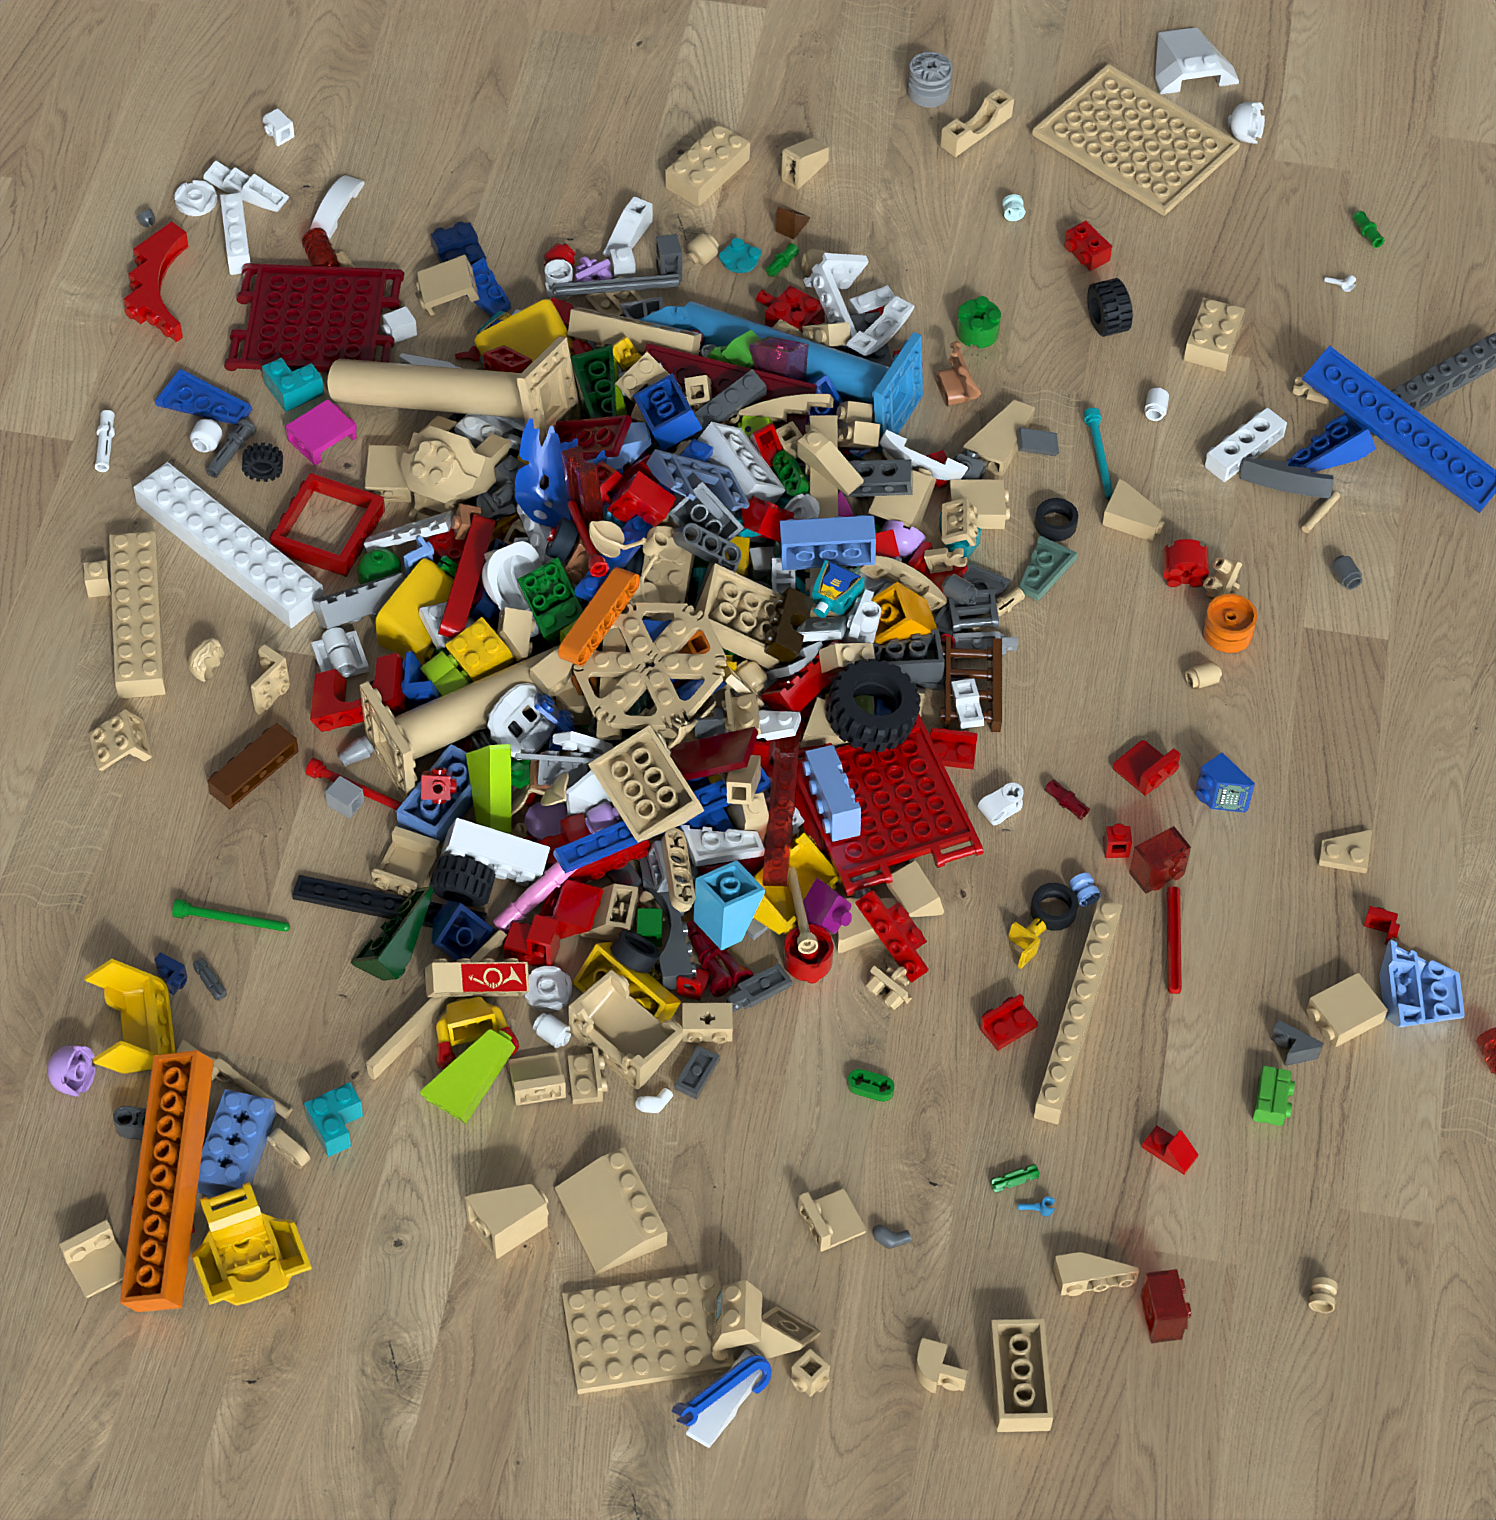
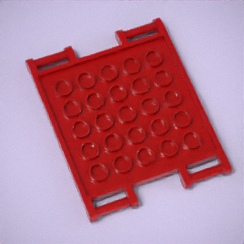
[783,714,984,897]

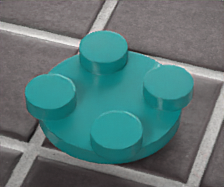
[719,238,761,273]

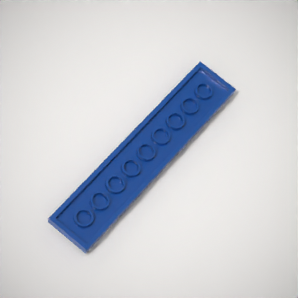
[1302,345,1496,513]

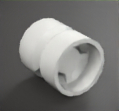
[545,259,573,300]

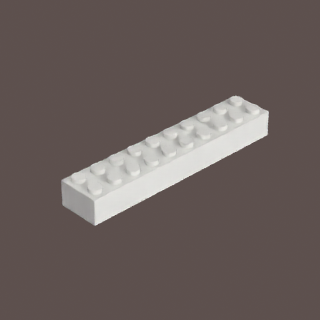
[133,462,324,628]

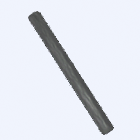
[553,274,680,297]

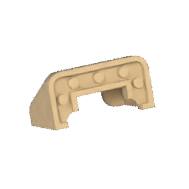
[569,970,683,1089]

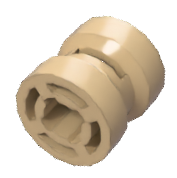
[1309,1277,1338,1313]

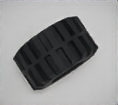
[1087,278,1133,337]
[429,855,496,906]

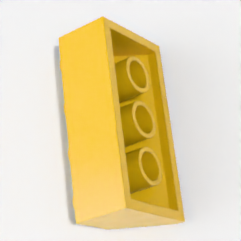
[572,942,681,1023]

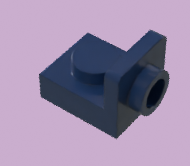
[154,952,188,995]

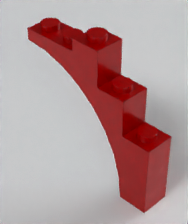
[123,221,189,342]

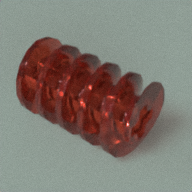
[302,228,339,267]

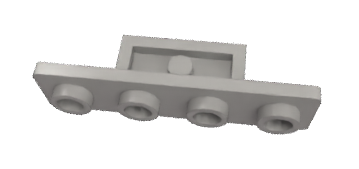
[515,749,603,787]

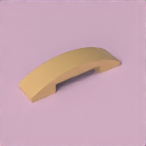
[860,556,948,613]

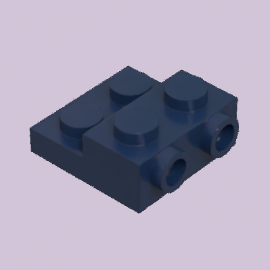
[430,222,486,265]

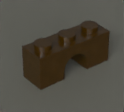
[764,586,814,665]

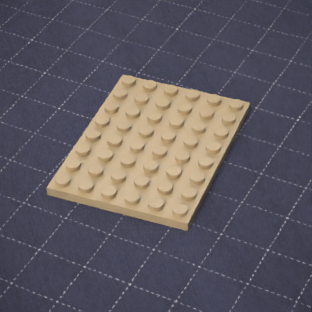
[1032,64,1240,216]

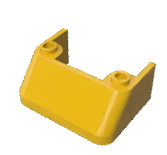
[84,959,176,1074]

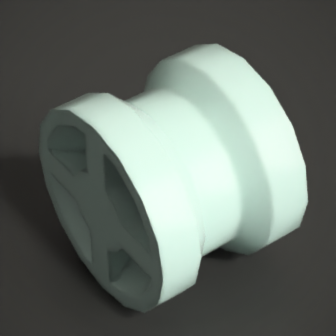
[1002,194,1025,221]

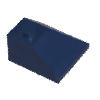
[432,899,495,962]

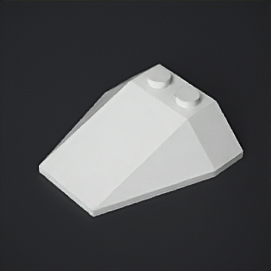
[1155,27,1239,94]

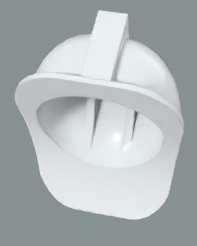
[482,541,542,638]

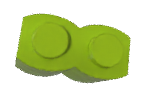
[420,651,472,696]

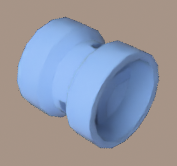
[1069,873,1101,907]

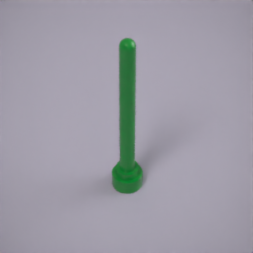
[172,898,290,932]

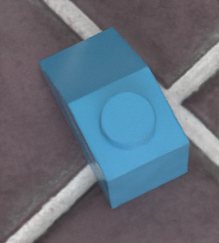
[640,306,693,330]

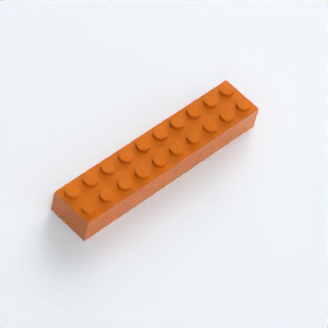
[120,1050,214,1312]

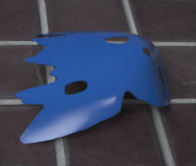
[515,418,624,527]

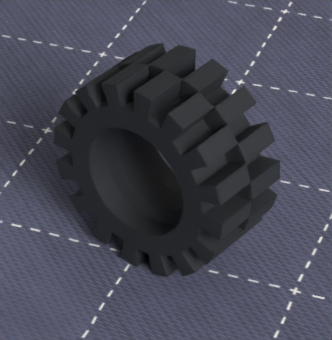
[242,442,283,482]

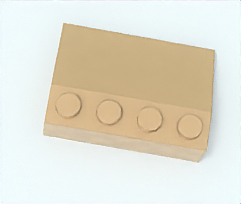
[693,563,792,670]
[588,725,705,843]
[554,1147,667,1275]

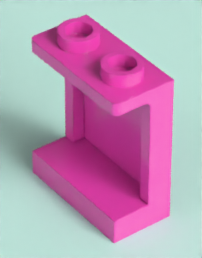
[286,399,357,466]

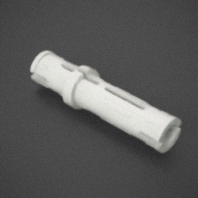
[95,410,115,472]

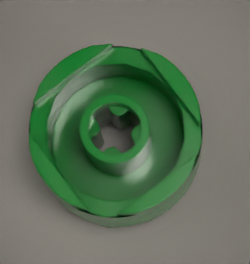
[956,296,1001,348]

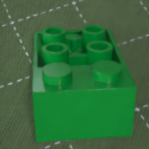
[517,557,585,646]

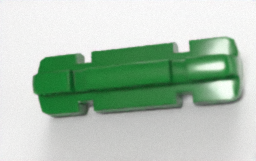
[990,1164,1040,1192]

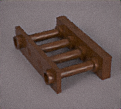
[940,636,1002,732]

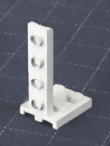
[803,253,869,350]

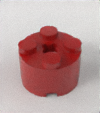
[1162,539,1209,588]
[784,924,834,984]

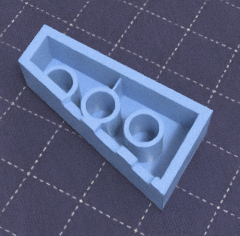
[802,745,861,842]

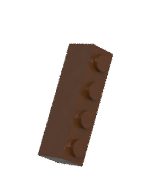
[207,723,299,810]

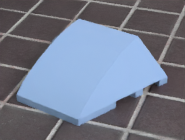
[580,422,651,469]
[1379,939,1465,1027]

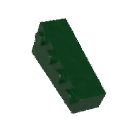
[570,345,617,419]

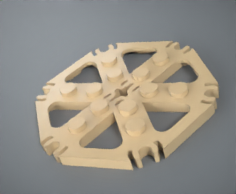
[574,602,727,730]

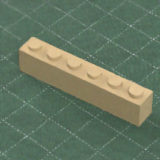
[568,307,702,356]

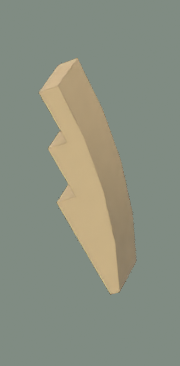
[739,394,834,423]

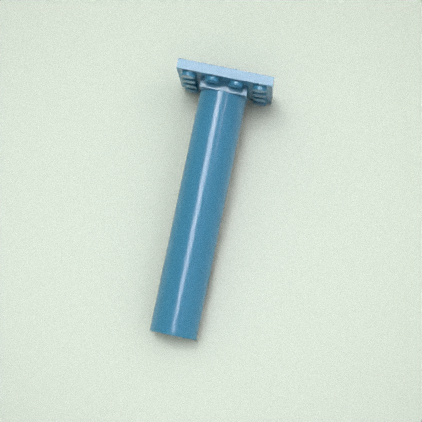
[685,301,923,454]

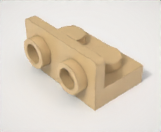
[942,498,978,546]
[722,690,762,735]
[568,1046,607,1105]

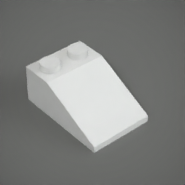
[455,414,523,446]

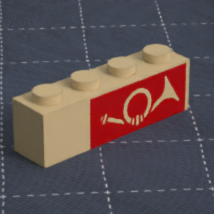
[425,958,529,997]

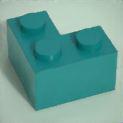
[262,358,324,412]
[304,1082,363,1157]

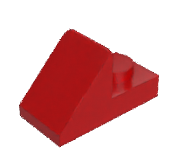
[1142,1125,1199,1175]

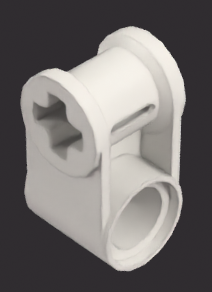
[977,783,1024,826]

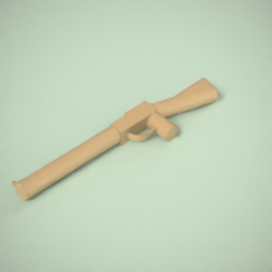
[177,1040,293,1119]

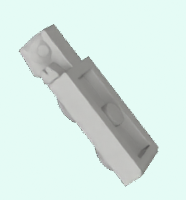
[953,631,1018,658]

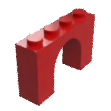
[310,653,406,732]

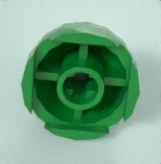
[357,548,403,585]

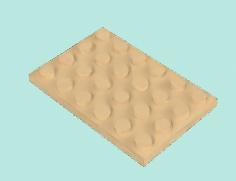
[562,1270,735,1394]

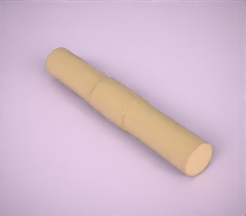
[1302,491,1340,533]

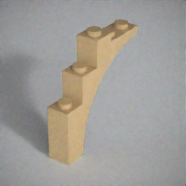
[663,728,761,805]

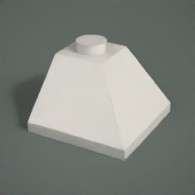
[566,770,615,818]

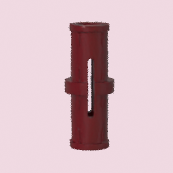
[1044,779,1090,820]

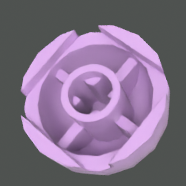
[881,520,926,561]
[47,1045,96,1097]

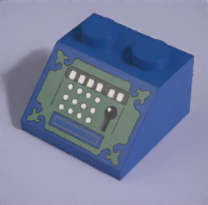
[1195,753,1255,812]

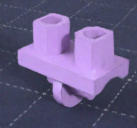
[573,256,613,282]

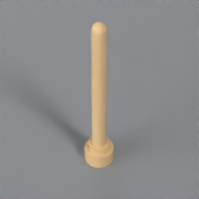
[787,867,818,954]

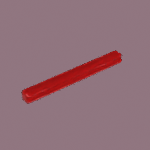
[1166,886,1182,994]

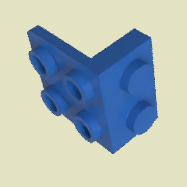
[401,651,442,708]
[534,693,575,751]

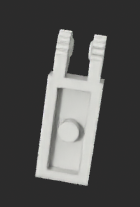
[553,731,614,758]

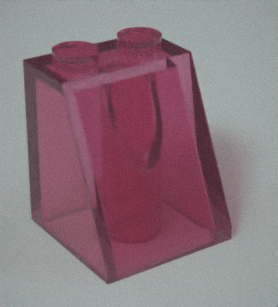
[750,336,809,382]

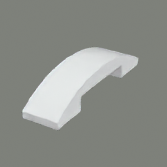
[309,175,365,241]
[847,296,914,356]
[879,430,968,480]

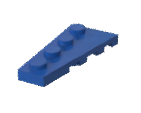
[154,369,253,426]

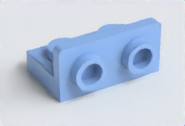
[404,536,434,578]

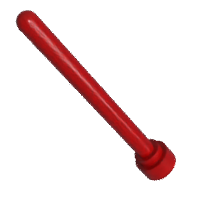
[567,500,609,577]
[305,758,402,811]

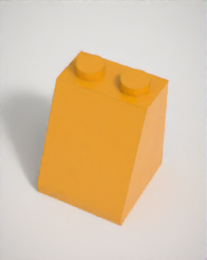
[872,582,937,645]

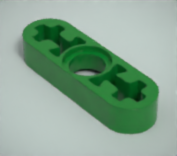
[772,450,809,497]

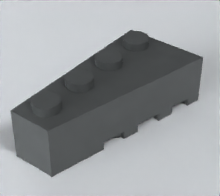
[873,629,944,683]

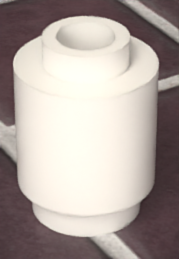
[1144,388,1169,421]
[533,1013,571,1048]

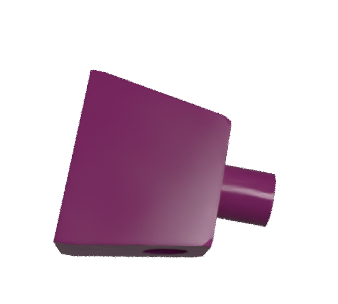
[795,878,852,934]

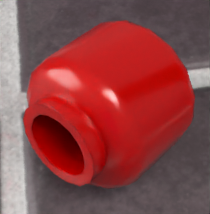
[544,243,576,267]

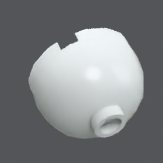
[1228,101,1265,144]

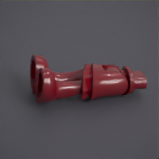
[687,920,753,997]

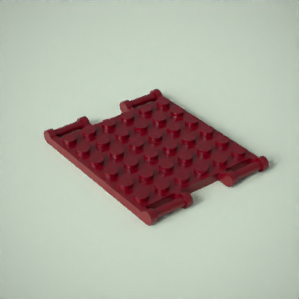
[224,263,405,372]

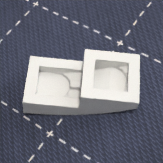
[951,678,984,729]

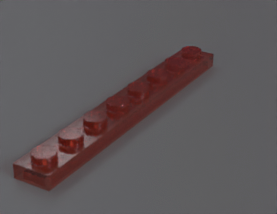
[762,723,802,887]

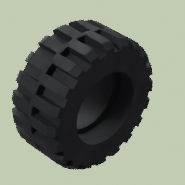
[825,659,921,752]

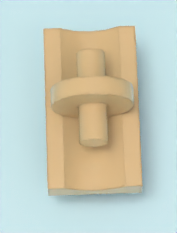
[1203,557,1242,599]
[866,966,912,1010]

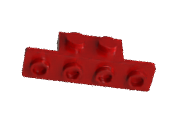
[855,890,929,983]

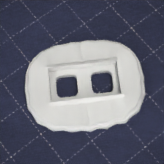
[487,683,557,760]

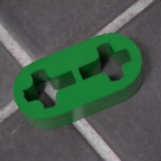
[847,1069,895,1102]

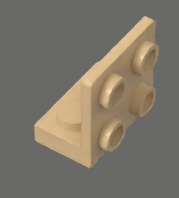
[251,644,290,715]
[89,709,152,771]
[508,1052,566,1106]
[798,1189,866,1252]
[59,1220,126,1298]

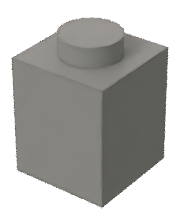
[325,776,365,819]

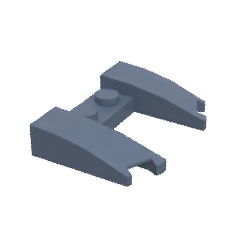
[646,449,750,511]

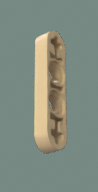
[661,828,696,912]

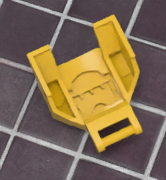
[191,1182,312,1306]

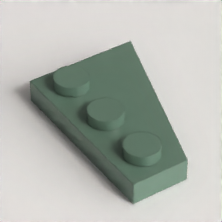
[1019,535,1077,601]

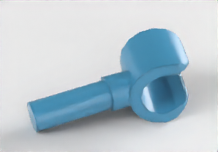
[1018,1197,1055,1217]

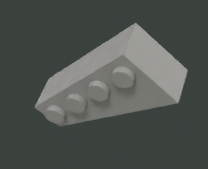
[312,572,405,630]

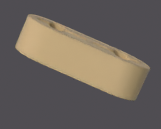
[267,1128,310,1169]

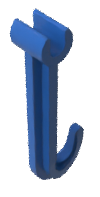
[671,1355,772,1426]

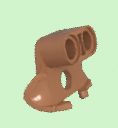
[936,341,982,406]

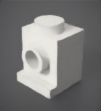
[263,108,294,146]

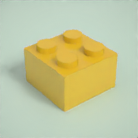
[445,617,515,682]

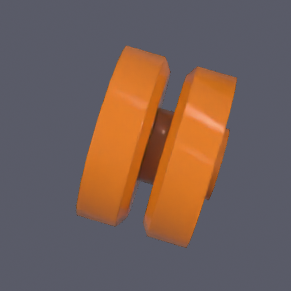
[1203,594,1258,653]

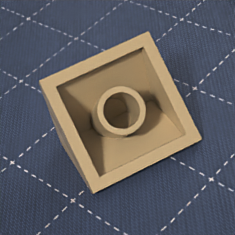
[886,860,944,917]

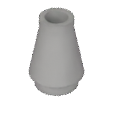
[338,736,375,767]

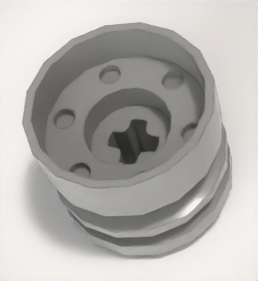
[908,52,953,107]

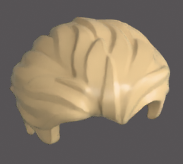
[188,638,224,682]

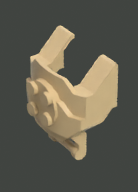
[401,416,512,522]

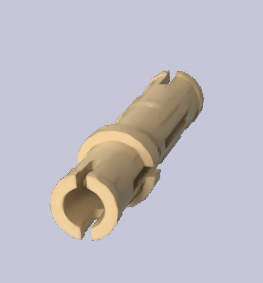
[966,587,1025,633]

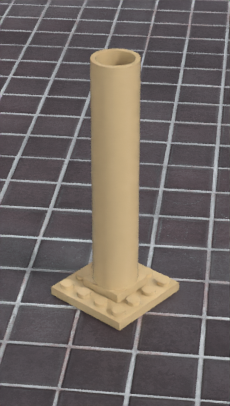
[327,337,582,446]
[360,644,603,801]

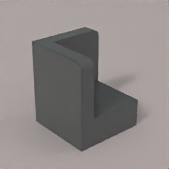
[695,708,724,740]

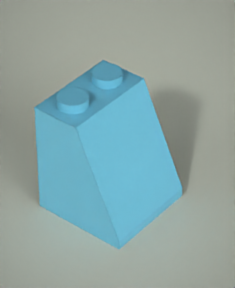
[694,860,765,950]

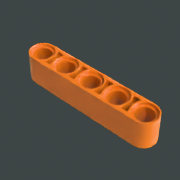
[558,567,640,666]

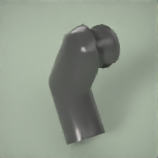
[872,1225,911,1249]

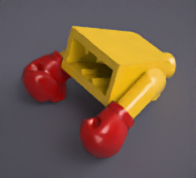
[436,997,519,1070]

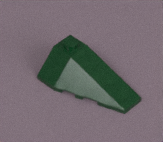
[350,886,434,981]

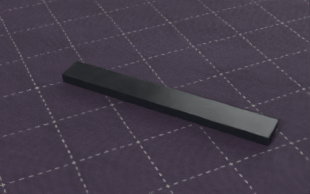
[292,875,488,928]

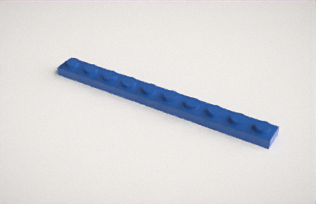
[575,439,714,602]
[553,767,772,874]

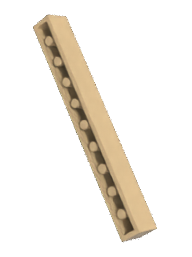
[806,415,838,618]
[1034,899,1123,1125]

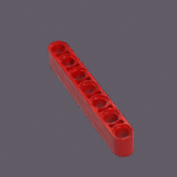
[438,513,496,639]

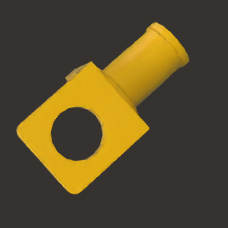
[1008,918,1046,969]

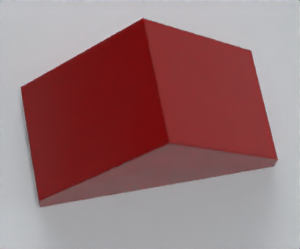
[750,422,783,467]

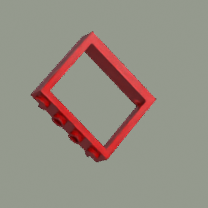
[269,473,385,577]

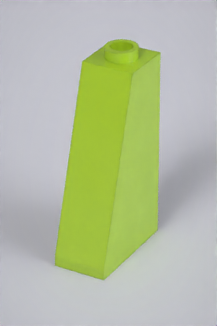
[466,744,512,834]
[419,1029,516,1124]

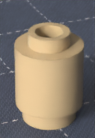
[1185,661,1222,689]

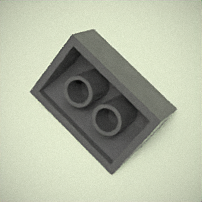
[668,473,744,550]

